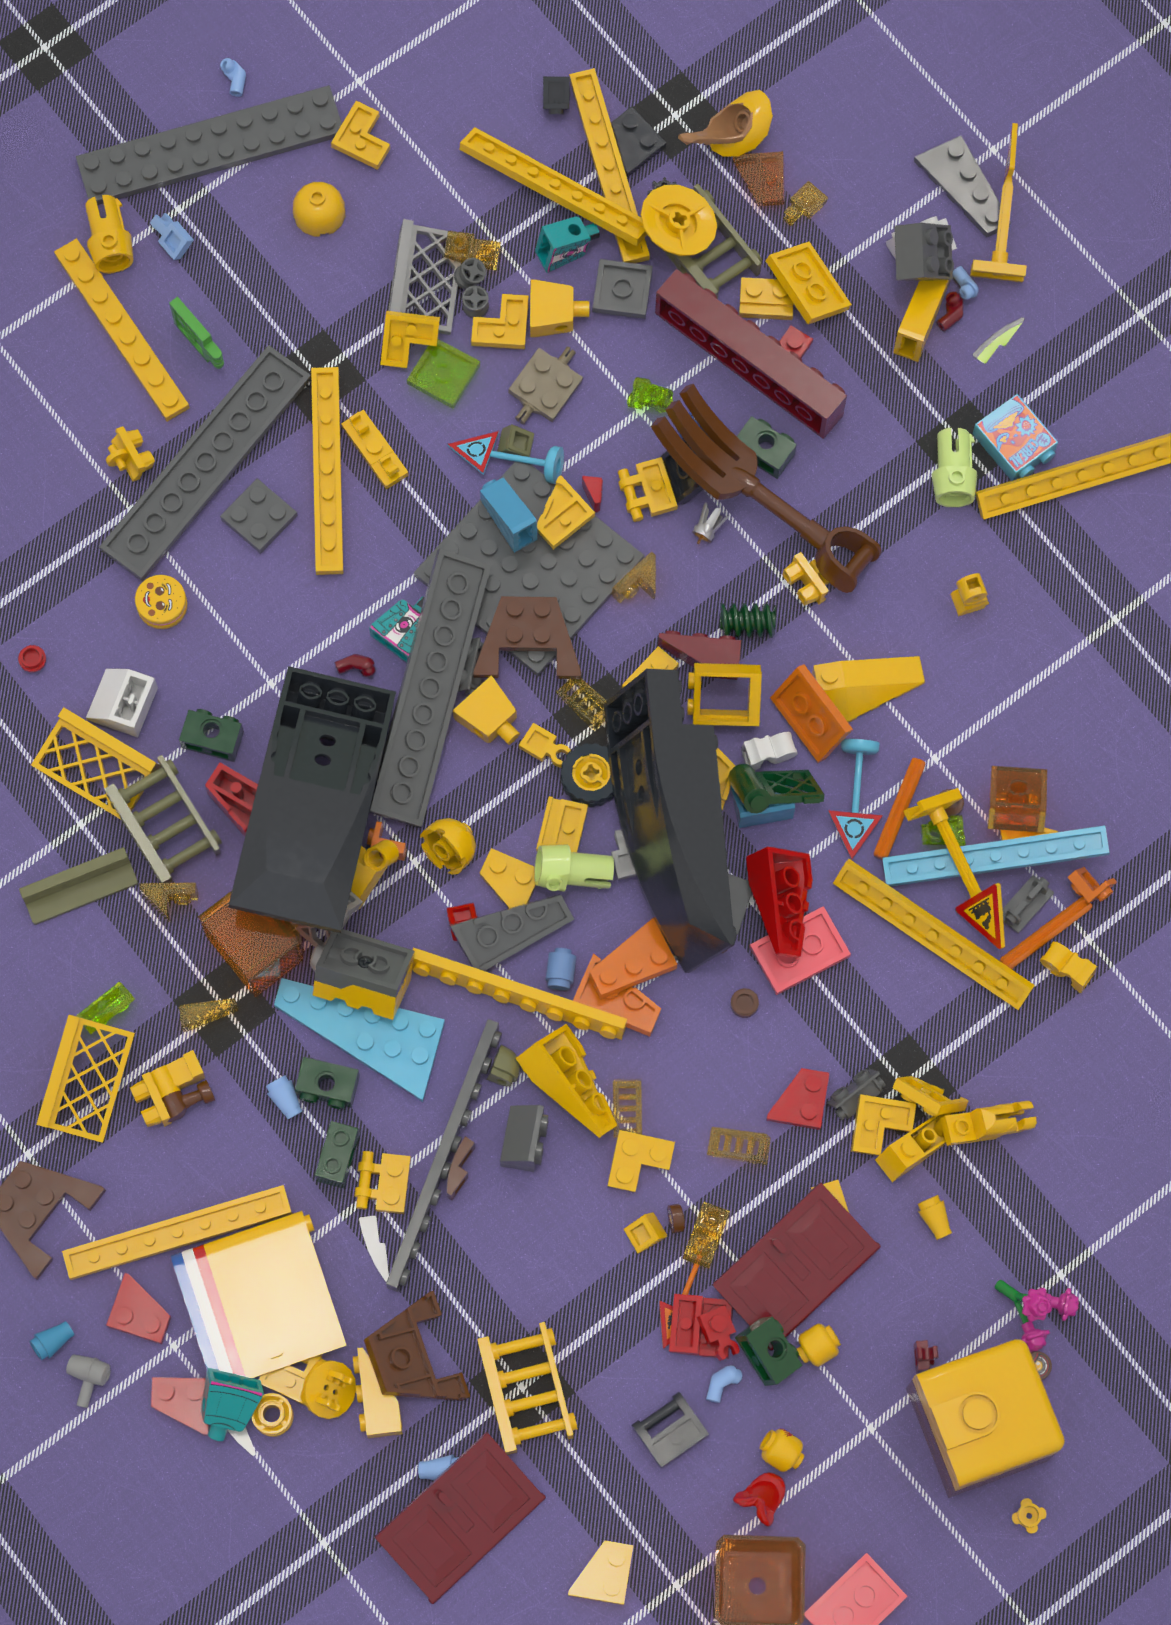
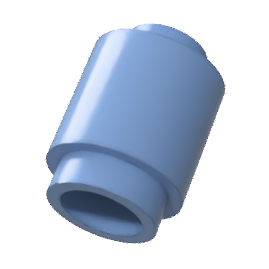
[545,948,577,991]

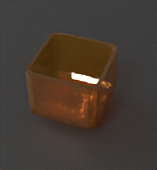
[198,891,305,998]
[712,1535,806,1625]

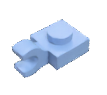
[150,213,194,260]

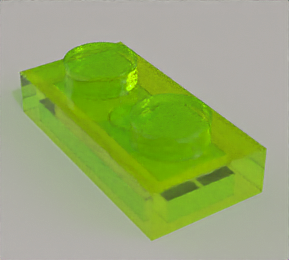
[76,981,135,1035]

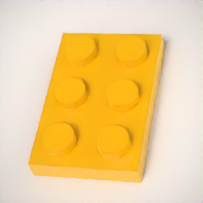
[766,242,852,324]

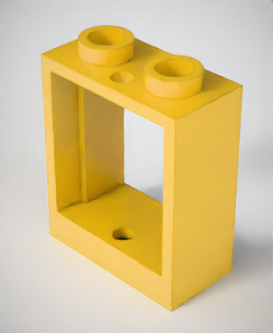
[687,663,762,726]

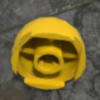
[293,182,346,237]
[420,818,476,875]

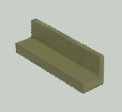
[19,847,138,925]

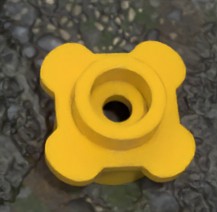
[1012,1498,1047,1534]

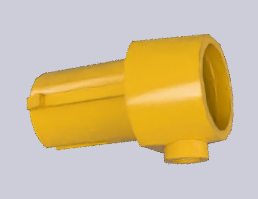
[85,195,133,274]

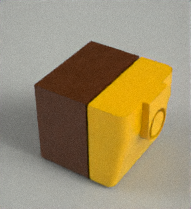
[906,1339,1065,1498]

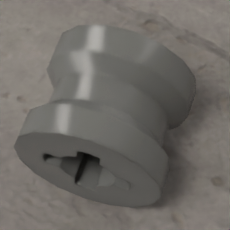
[454,258,486,290]
[462,286,489,318]

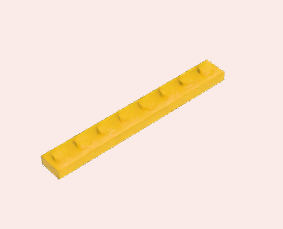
[569,68,650,263]
[459,127,647,246]
[54,238,190,422]
[311,367,344,575]
[975,433,1171,519]
[833,859,1035,1010]
[412,947,627,1040]
[62,1185,292,1280]

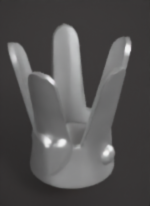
[692,502,730,544]

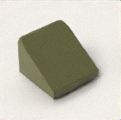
[497,424,535,457]

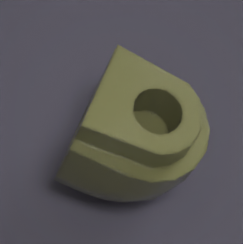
[486,1045,520,1087]

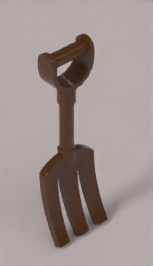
[650,384,882,593]

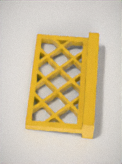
[31,707,161,819]
[36,1014,135,1143]

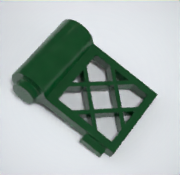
[728,764,825,813]

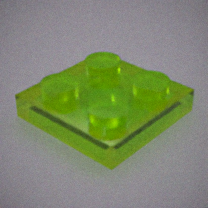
[407,339,480,409]

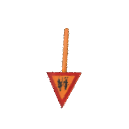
[659,1259,701,1349]

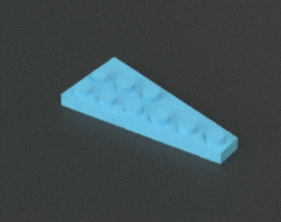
[274,978,445,1102]

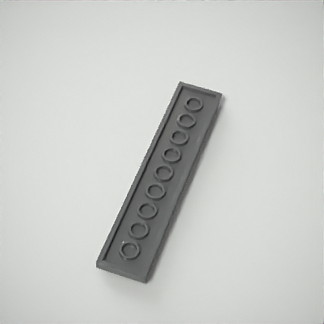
[76,85,342,205]
[99,345,311,582]
[369,549,491,828]

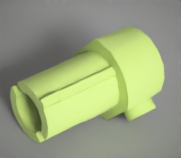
[931,428,977,507]
[534,844,614,892]

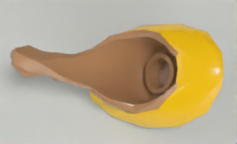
[678,90,773,157]

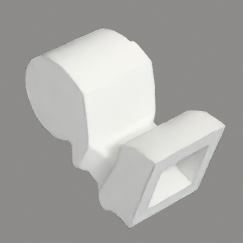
[741,732,798,771]

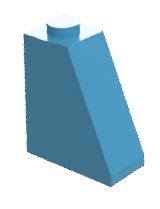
[480,477,538,553]

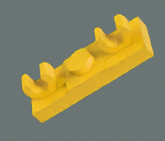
[341,409,409,490]

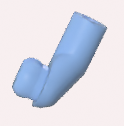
[220,58,246,97]
[953,266,979,300]
[706,1365,742,1403]

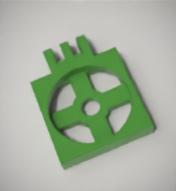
[169,296,224,369]

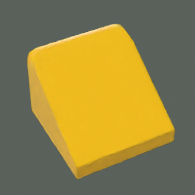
[624,1212,667,1253]

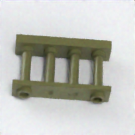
[662,184,762,299]
[104,755,222,887]

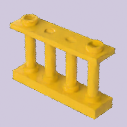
[477,1322,578,1455]

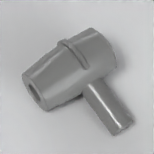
[66,1354,111,1408]

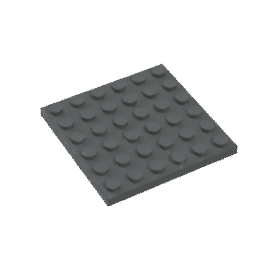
[414,461,644,677]

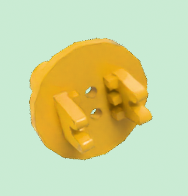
[300,1360,356,1419]

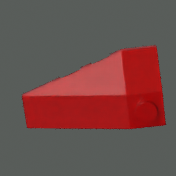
[746,846,813,958]

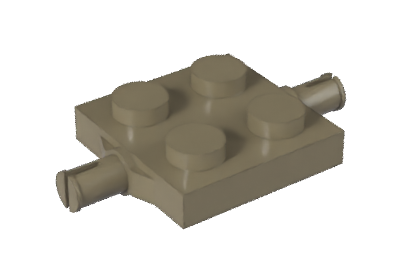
[508,346,583,424]

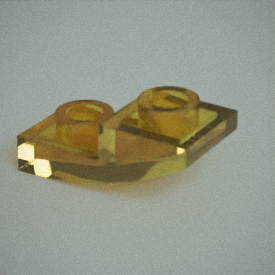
[444,231,501,271]
[682,1201,730,1269]

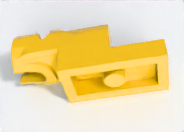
[940,1101,1037,1146]

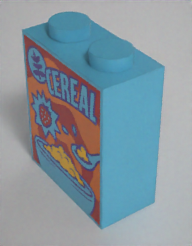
[973,394,1058,481]

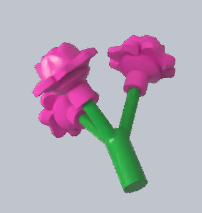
[995,1280,1079,1352]

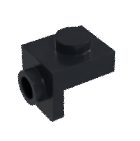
[543,76,570,114]

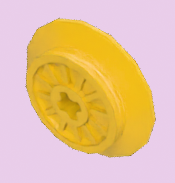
[641,185,717,256]

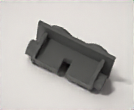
[458,637,484,696]
[1002,875,1054,933]
[826,1068,886,1120]

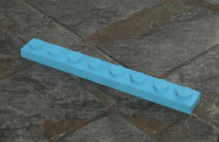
[882,826,1109,887]

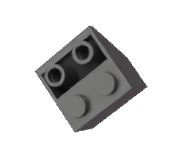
[894,223,954,281]
[500,1105,549,1172]

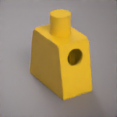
[530,280,589,337]
[453,676,520,745]

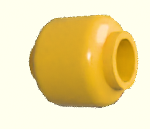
[796,1323,841,1367]
[759,1428,804,1472]

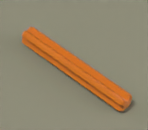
[873,758,926,860]
[999,896,1092,969]

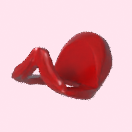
[733,1472,786,1527]

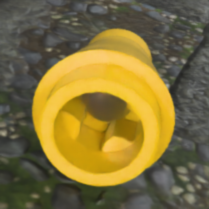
[917,1195,952,1240]

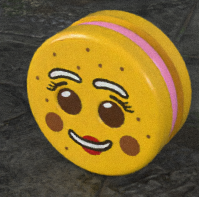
[135,575,188,629]

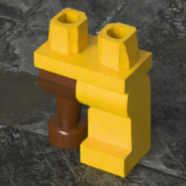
[130,1050,215,1127]

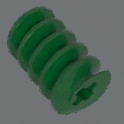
[720,603,776,638]

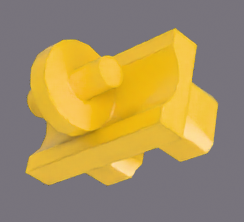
[106,426,155,482]
[782,552,829,606]

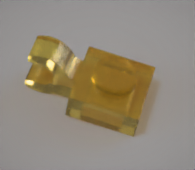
[783,181,828,226]

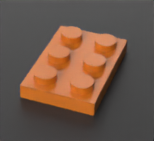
[770,664,853,763]

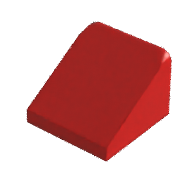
[582,476,603,513]
[446,903,477,941]

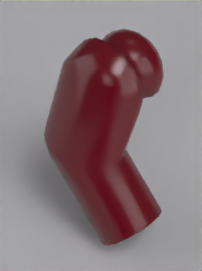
[937,292,963,332]
[334,654,376,677]

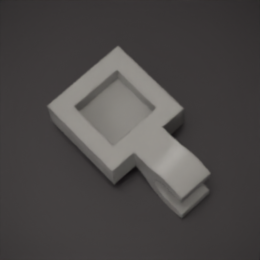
[611,830,636,880]

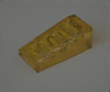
[556,678,607,731]
[179,998,238,1032]
[613,1079,642,1138]
[707,1127,771,1165]

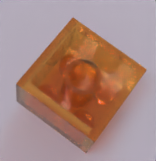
[988,766,1047,833]

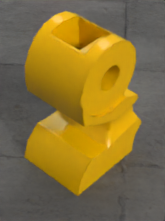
[950,573,989,616]
[1040,941,1097,994]

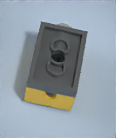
[310,929,415,1020]

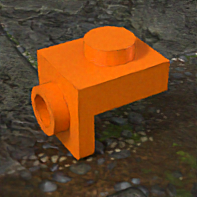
[367,821,407,863]
[1068,867,1117,903]

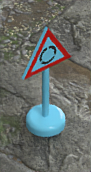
[447,431,564,484]
[828,739,883,860]

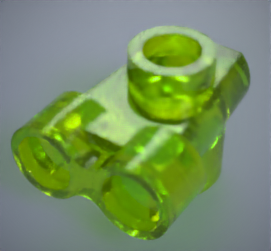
[627,377,673,413]
[920,815,966,846]

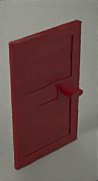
[712,1182,881,1351]
[374,1432,546,1604]

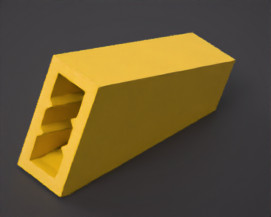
[893,280,950,362]

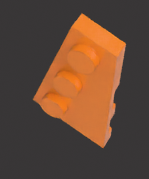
[589,917,678,999]
[573,953,661,1037]

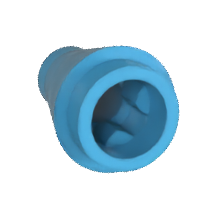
[29,1321,75,1360]

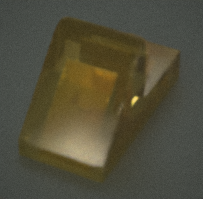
[612,551,656,603]
[139,882,198,922]

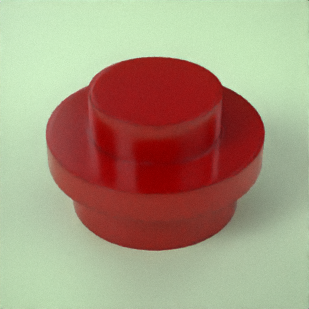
[18,645,46,672]

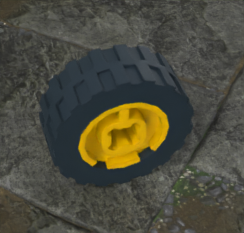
[561,743,614,807]

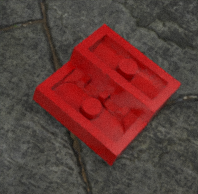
[669,1294,733,1359]

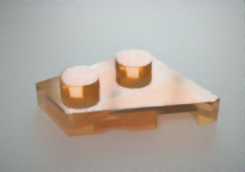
[732,151,785,206]

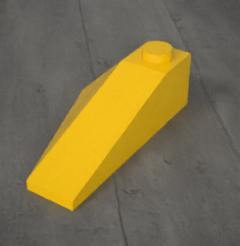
[812,656,925,723]
[516,1024,617,1138]

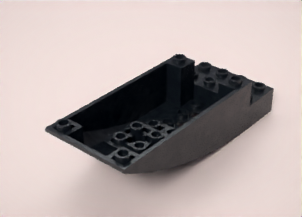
[228,666,396,934]
[604,669,737,973]

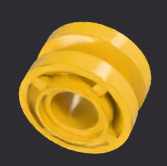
[251,1393,294,1437]

